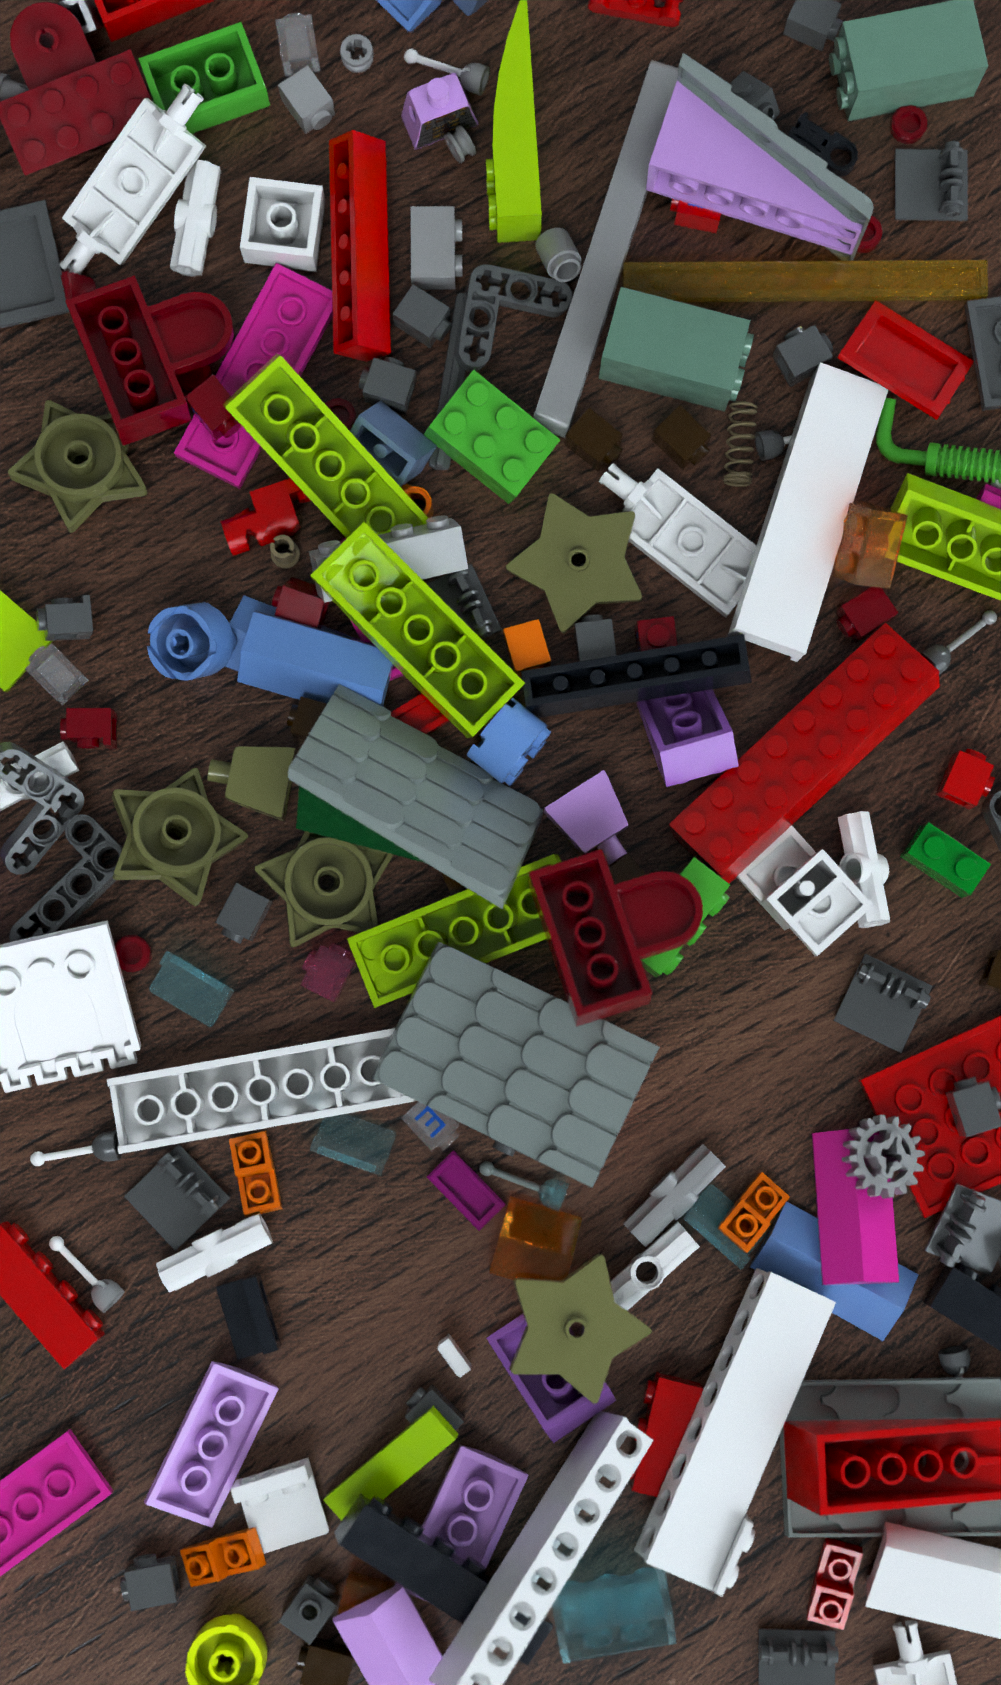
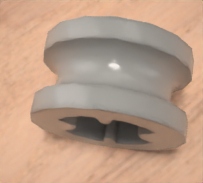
[340,34,373,73]
[444,125,477,163]

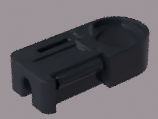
[788,112,858,177]

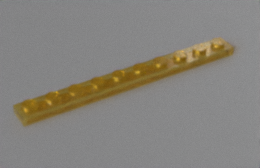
[623,260,988,302]

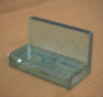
[149,951,235,1027]
[310,1114,396,1176]
[681,1184,766,1270]

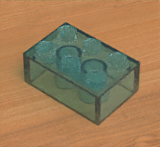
[552,1567,676,1664]

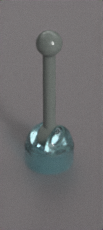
[479,1161,569,1212]

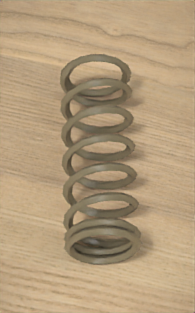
[723,401,758,487]

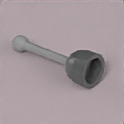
[920,610,997,675]

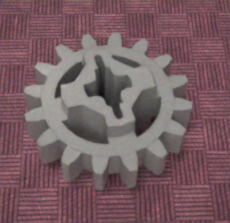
[842,1115,925,1199]

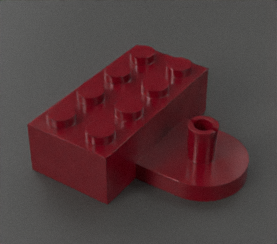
[0,2,152,176]
[65,275,234,446]
[528,849,703,1027]

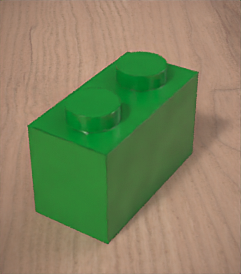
[900,822,991,898]

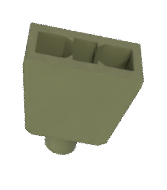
[207,746,298,821]

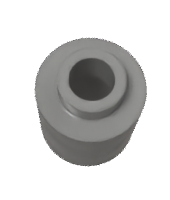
[535,228,581,282]

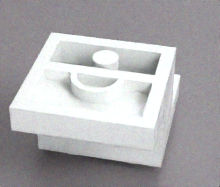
[737,825,874,957]

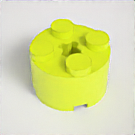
[186,1614,268,1685]

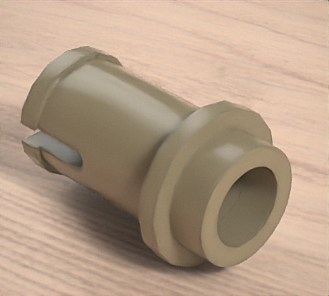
[270,535,300,569]

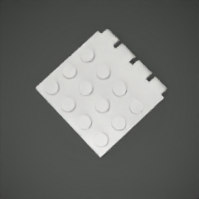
[0,920,141,1093]

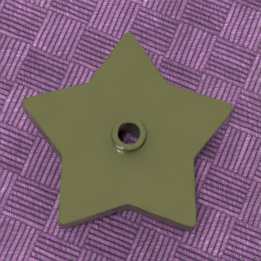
[8,400,148,533]
[506,493,642,634]
[112,768,248,906]
[254,831,394,948]
[509,1254,651,1404]

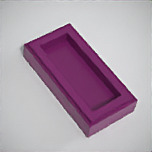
[427,1150,506,1231]

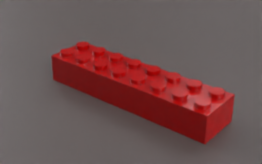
[669,623,940,884]

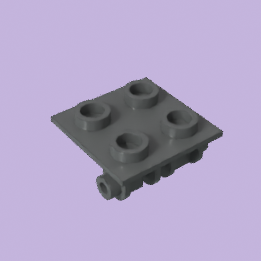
[895,141,968,221]
[427,564,502,639]
[833,954,932,1053]
[124,1144,230,1251]
[924,1183,1001,1275]
[758,1629,839,1685]

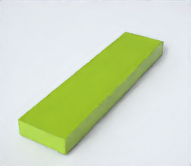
[323,1405,459,1521]

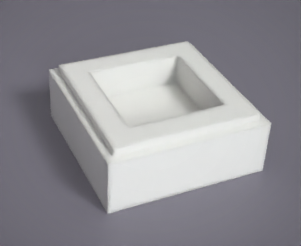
[437,1334,472,1377]

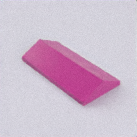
[812,1129,899,1285]

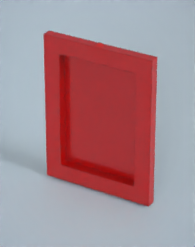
[837,300,974,420]

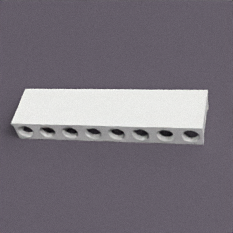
[727,362,888,662]
[107,1028,416,1154]
[634,1268,836,1591]
[428,1411,653,1685]
[865,1522,1001,1639]

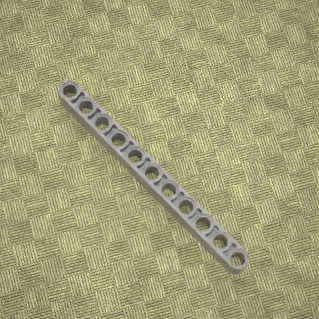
[533,60,678,438]

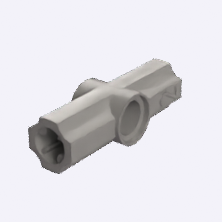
[623,1143,726,1247]

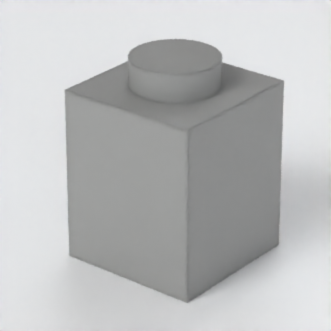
[278,65,335,134]

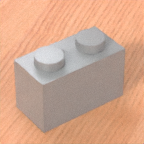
[411,206,463,290]

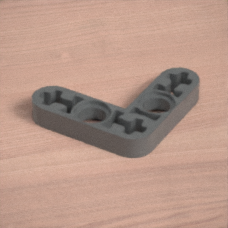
[455,264,573,372]
[0,742,84,875]

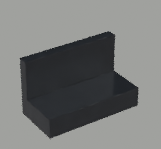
[216,1273,282,1360]

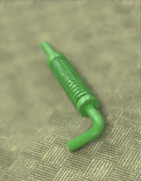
[876,398,1001,484]

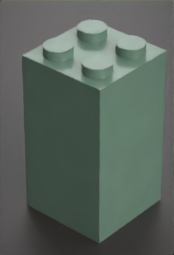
[829,0,988,121]
[599,287,754,411]

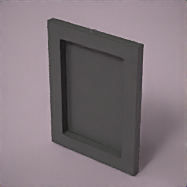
[0,200,69,329]

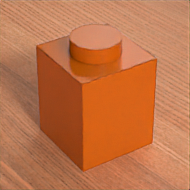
[503,619,551,676]

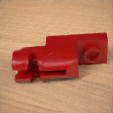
[220,478,311,556]

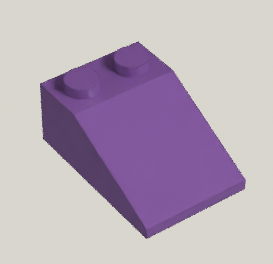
[636,689,739,787]
[486,1314,617,1443]

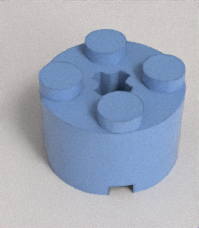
[147,602,237,680]
[467,698,551,786]

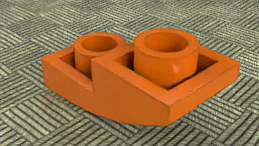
[229,1131,283,1217]
[717,1172,790,1253]
[180,1527,267,1587]

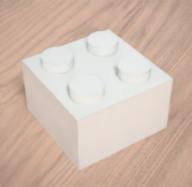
[240,177,326,272]

